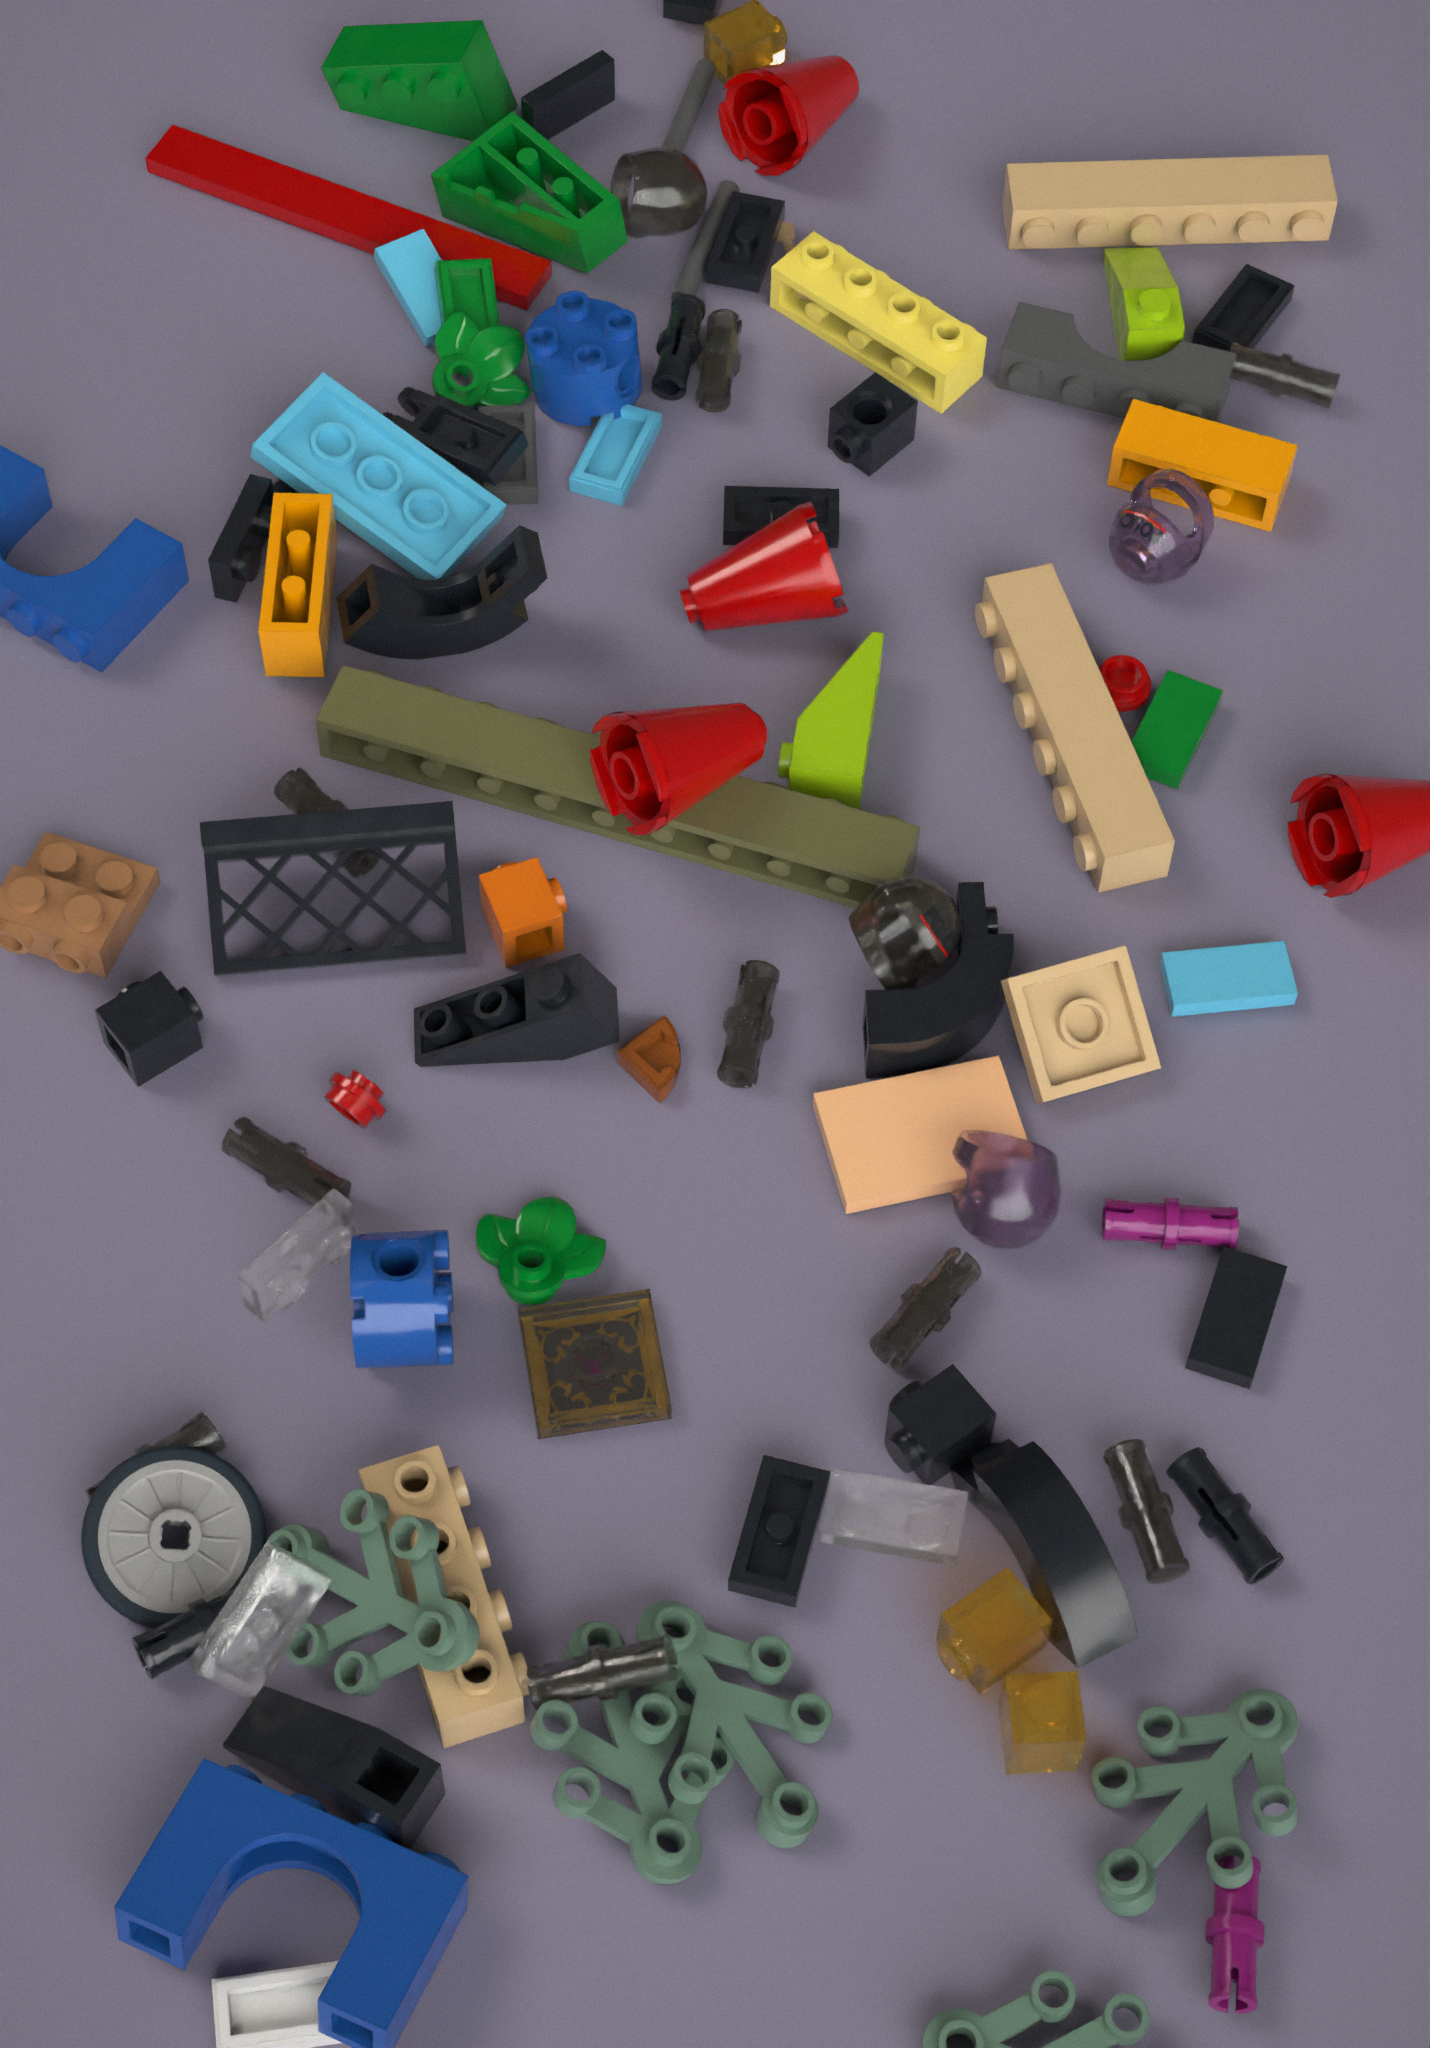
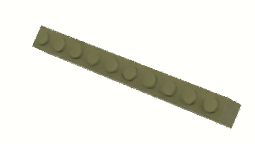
[315,665,920,919]

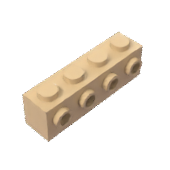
[359,1445,534,1749]

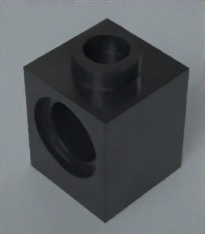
[827,372,918,477]

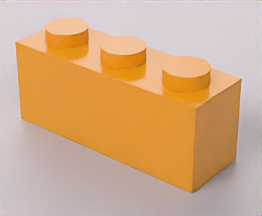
[1107,399,1298,532]
[258,493,338,677]

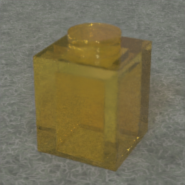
[704,0,787,85]
[936,1567,1053,1695]
[998,1671,1086,1775]

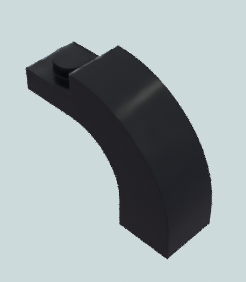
[336,525,548,660]
[862,882,1014,1078]
[950,1439,1139,1668]

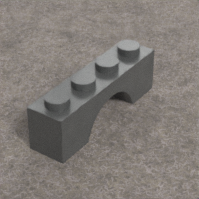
[997,302,1236,422]

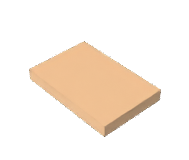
[812,1055,1036,1214]

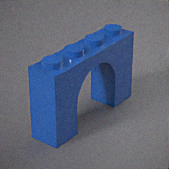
[0,445,189,672]
[114,1758,469,2048]

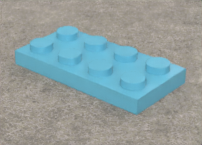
[250,372,507,580]

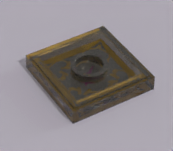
[517,1289,672,1439]

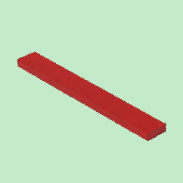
[145,124,552,310]

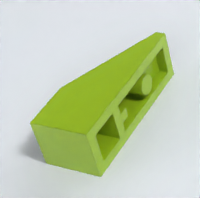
[1103,247,1185,361]
[778,632,884,809]

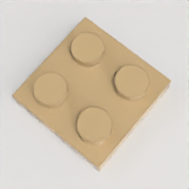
[1001,945,1161,1104]

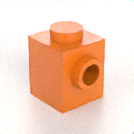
[478,857,567,968]

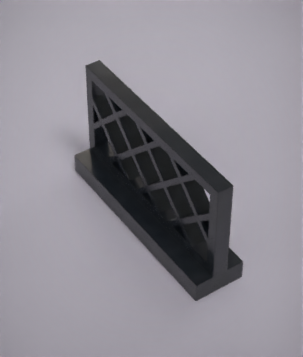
[200,801,466,976]

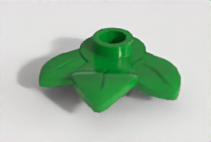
[431,310,531,408]
[476,1196,606,1305]

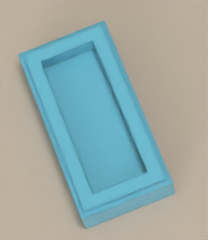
[374,229,442,347]
[569,404,662,506]
[1159,941,1298,1017]

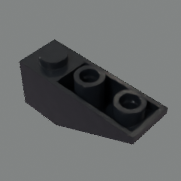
[414,953,620,1067]
[223,1685,445,1849]

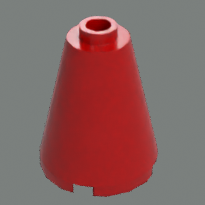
[718,55,859,176]
[679,501,848,631]
[590,703,768,835]
[1287,773,1430,898]

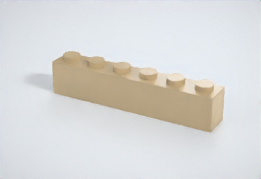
[1002,155,1338,250]
[975,563,1175,893]

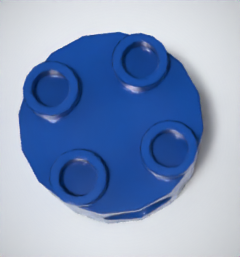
[525,291,642,426]
[350,1230,454,1368]

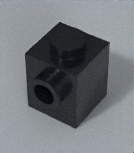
[95,971,203,1087]
[884,1364,996,1488]

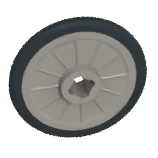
[81,1446,267,1628]

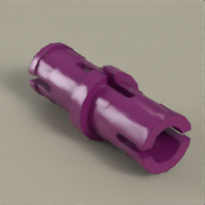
[1102,1197,1239,1250]
[1205,1855,1265,2014]

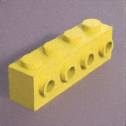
[770,231,987,414]

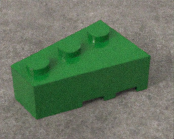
[321,20,518,141]
[431,111,628,274]

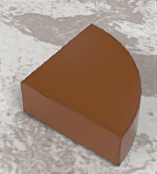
[617,1015,681,1103]

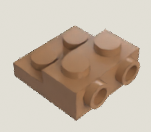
[0,832,161,978]

